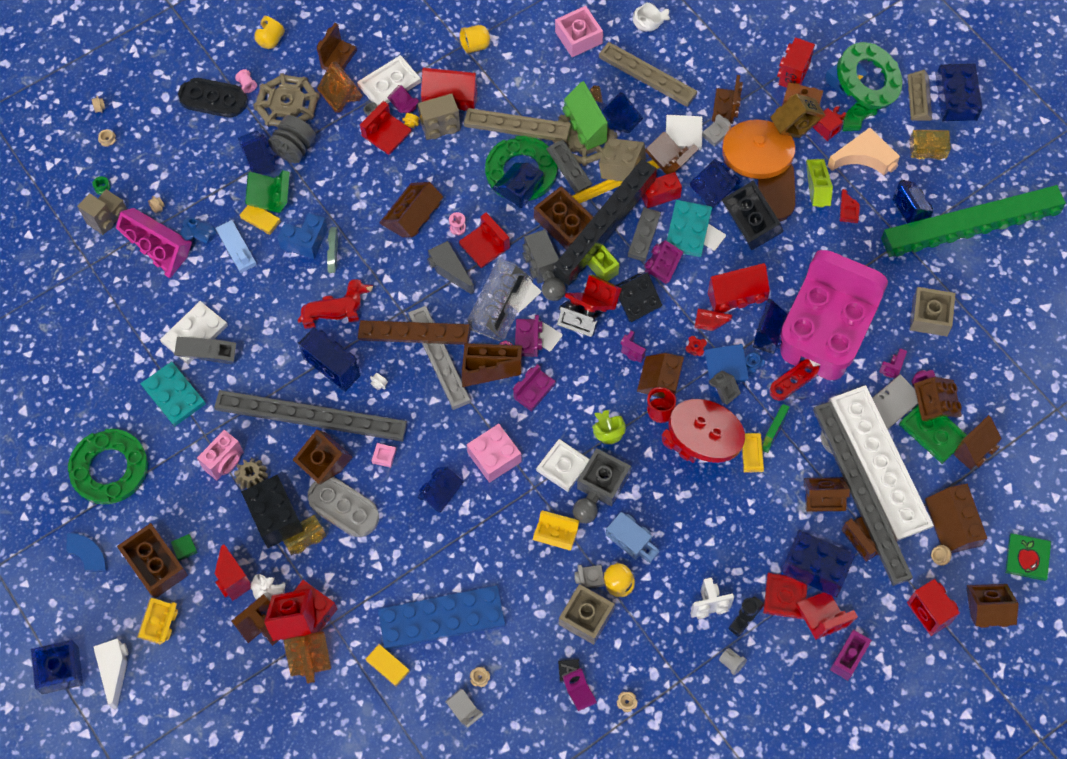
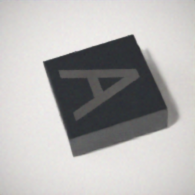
[558,659,580,683]

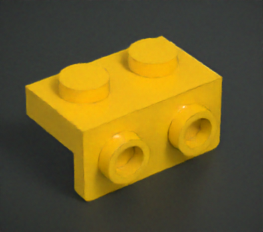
[533,510,579,551]
[137,597,178,645]

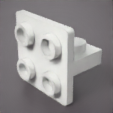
[690,578,734,619]

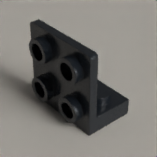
[615,272,662,322]

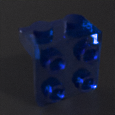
[596,92,643,133]
[690,159,742,209]

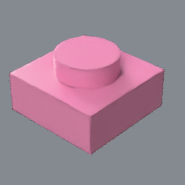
[372,443,396,468]

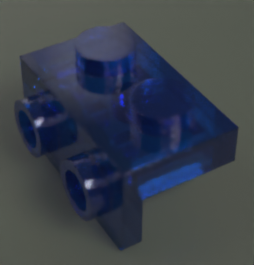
[417,467,464,512]

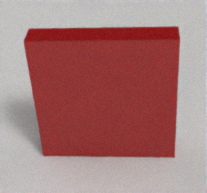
[763,573,808,619]

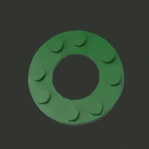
[837,42,903,110]
[485,136,557,202]
[68,429,148,504]

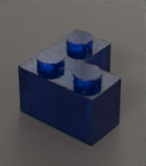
[237,130,276,175]

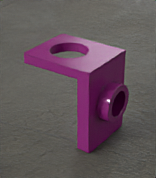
[563,668,597,711]

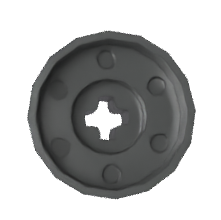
[267,115,316,163]

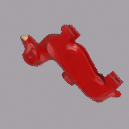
[298,279,373,329]

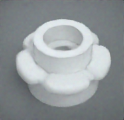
[370,373,388,390]

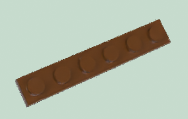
[357,320,471,345]

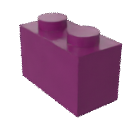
[830,629,872,681]

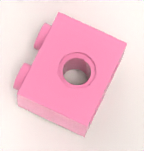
[197,430,244,480]

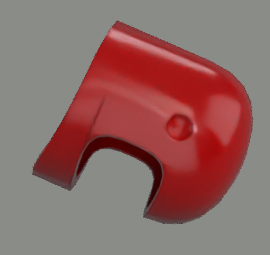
[647,387,676,423]

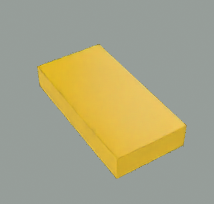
[240,205,281,235]
[742,433,764,472]
[365,644,410,687]

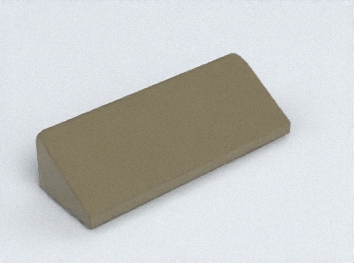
[908,70,932,121]

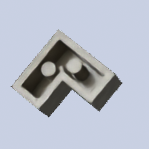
[77,189,127,235]

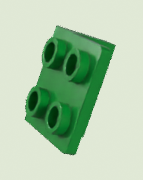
[245,170,290,213]

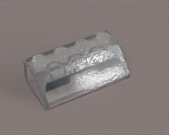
[467,258,533,341]

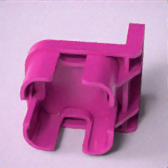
[780,250,888,380]

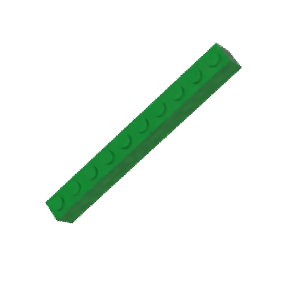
[881,185,1066,257]

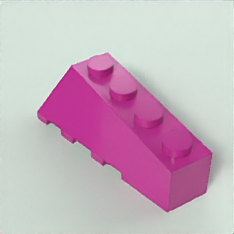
[116,208,192,278]

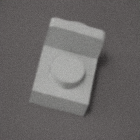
[702,114,731,147]
[574,565,605,589]

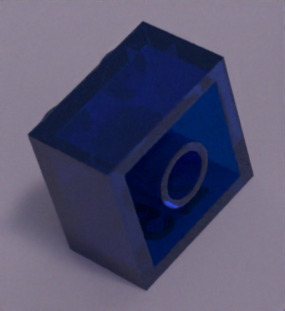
[31,640,83,695]

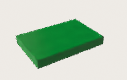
[899,405,967,464]

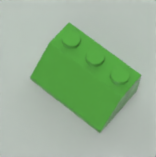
[562,81,608,150]

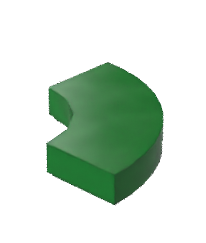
[842,101,877,131]

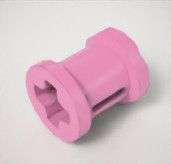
[235,69,257,93]
[449,212,466,236]

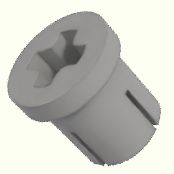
[719,648,747,675]

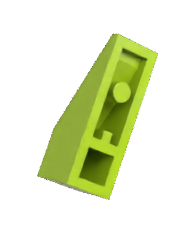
[806,159,833,207]

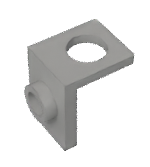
[445,689,484,728]

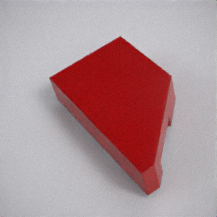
[839,189,860,223]
[694,308,732,331]

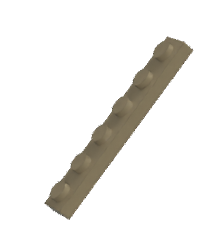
[599,42,697,107]
[463,108,572,142]

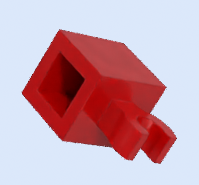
[813,106,846,141]

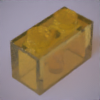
[909,130,951,160]

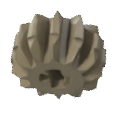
[234,458,268,490]

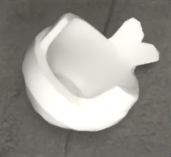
[633,2,670,32]
[251,574,286,601]

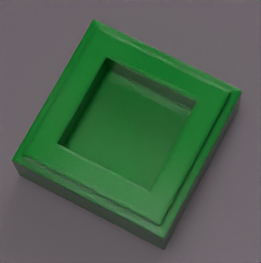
[171,534,198,561]

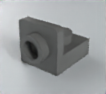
[709,371,741,405]

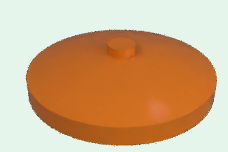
[722,120,795,179]

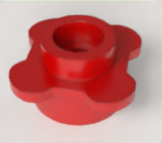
[685,336,707,356]

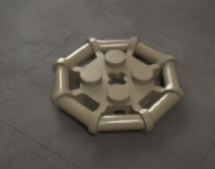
[253,73,320,127]
[551,113,617,166]

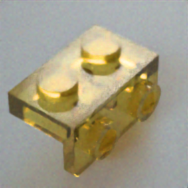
[283,515,326,556]

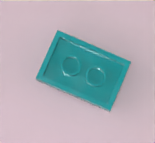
[667,200,712,257]
[140,361,206,427]

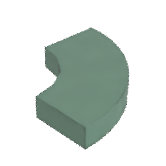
[327,227,338,273]

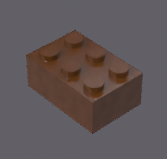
[534,186,593,250]
[117,523,188,599]

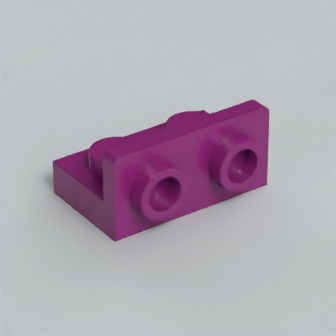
[644,240,683,284]
[515,315,542,357]
[513,364,556,412]

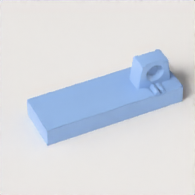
[216,220,257,274]

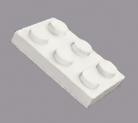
[357,55,421,106]
[160,301,228,365]

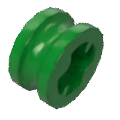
[92,176,110,195]

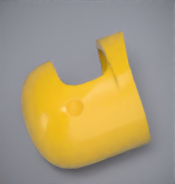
[254,16,285,49]
[459,25,490,53]
[604,563,635,597]

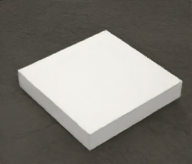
[666,115,702,150]
[536,439,590,492]

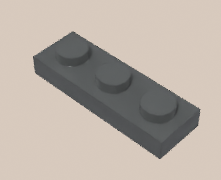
[547,140,592,194]
[628,207,661,262]

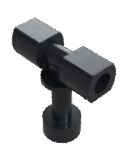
[728,596,764,637]

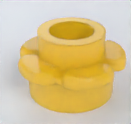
[402,113,419,128]

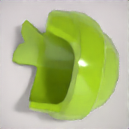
[592,410,626,444]

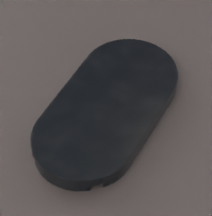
[178,78,248,118]

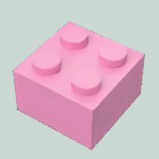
[555,6,603,57]
[466,424,522,483]

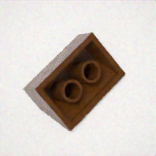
[379,182,443,237]
[925,483,988,553]

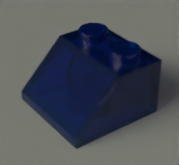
[492,163,544,208]
[892,180,934,224]
[753,298,788,354]

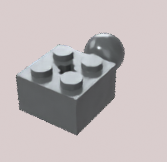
[522,229,566,301]
[572,448,631,524]

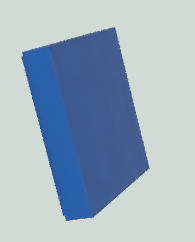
[705,344,749,387]

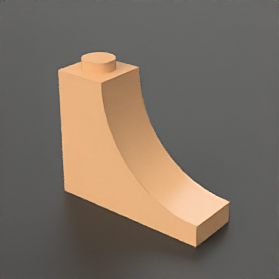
[827,128,900,176]

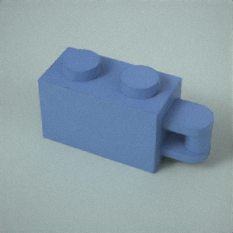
[605,512,659,563]

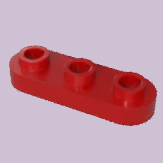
[769,359,819,401]

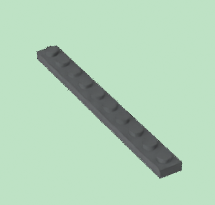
[214,390,407,442]
[813,401,913,586]

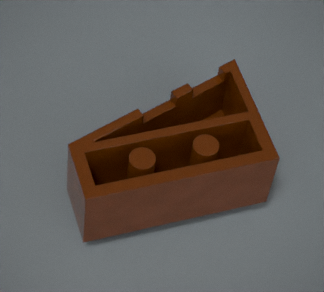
[462,343,522,387]

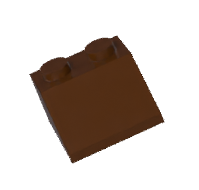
[637,353,684,398]
[954,415,1002,470]
[292,430,352,484]
[966,584,1019,628]

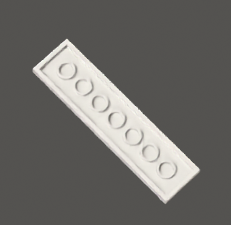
[829,385,934,541]

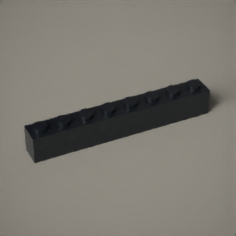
[554,159,657,285]

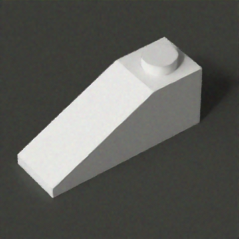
[94,638,128,709]

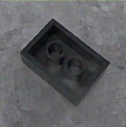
[722,180,784,251]
[241,475,304,548]

